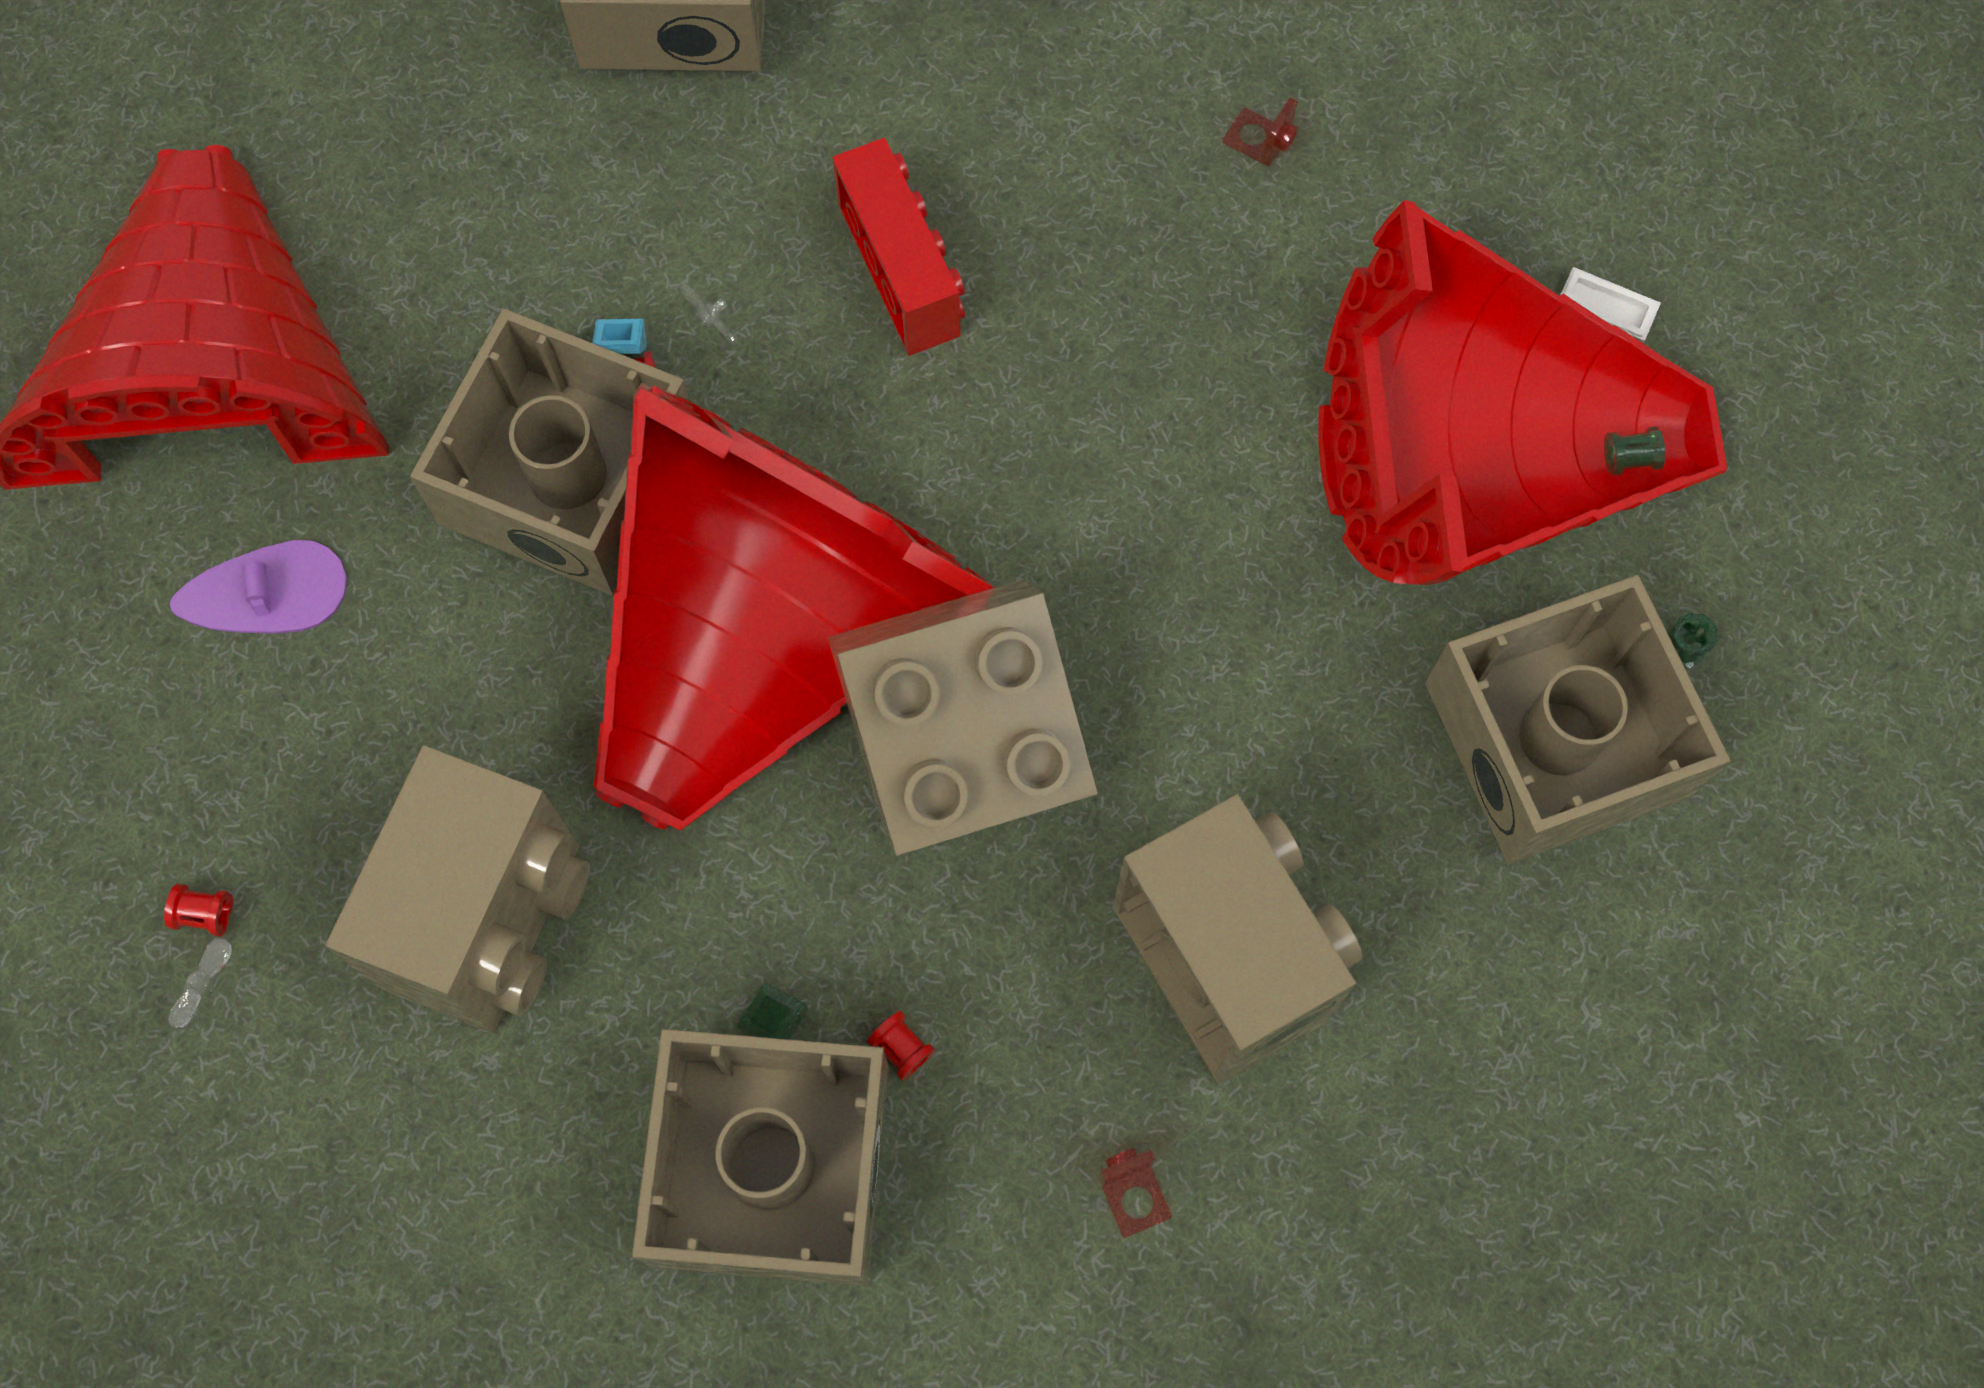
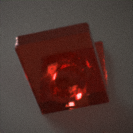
[1222,97,1298,167]
[1098,1148,1172,1238]

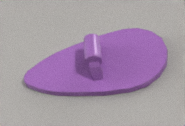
[170,540,347,634]

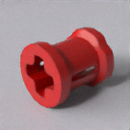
[164,883,233,937]
[866,1011,935,1081]

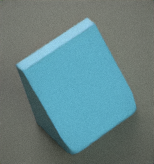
[592,319,647,354]

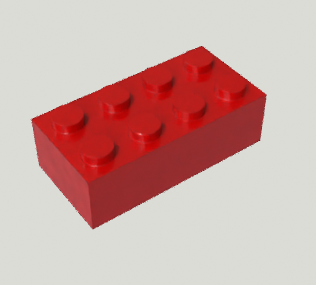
[832,137,965,356]

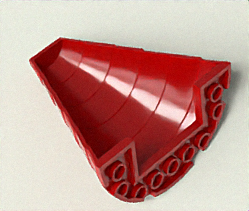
[0,145,389,490]
[1318,200,1727,585]
[593,383,996,831]

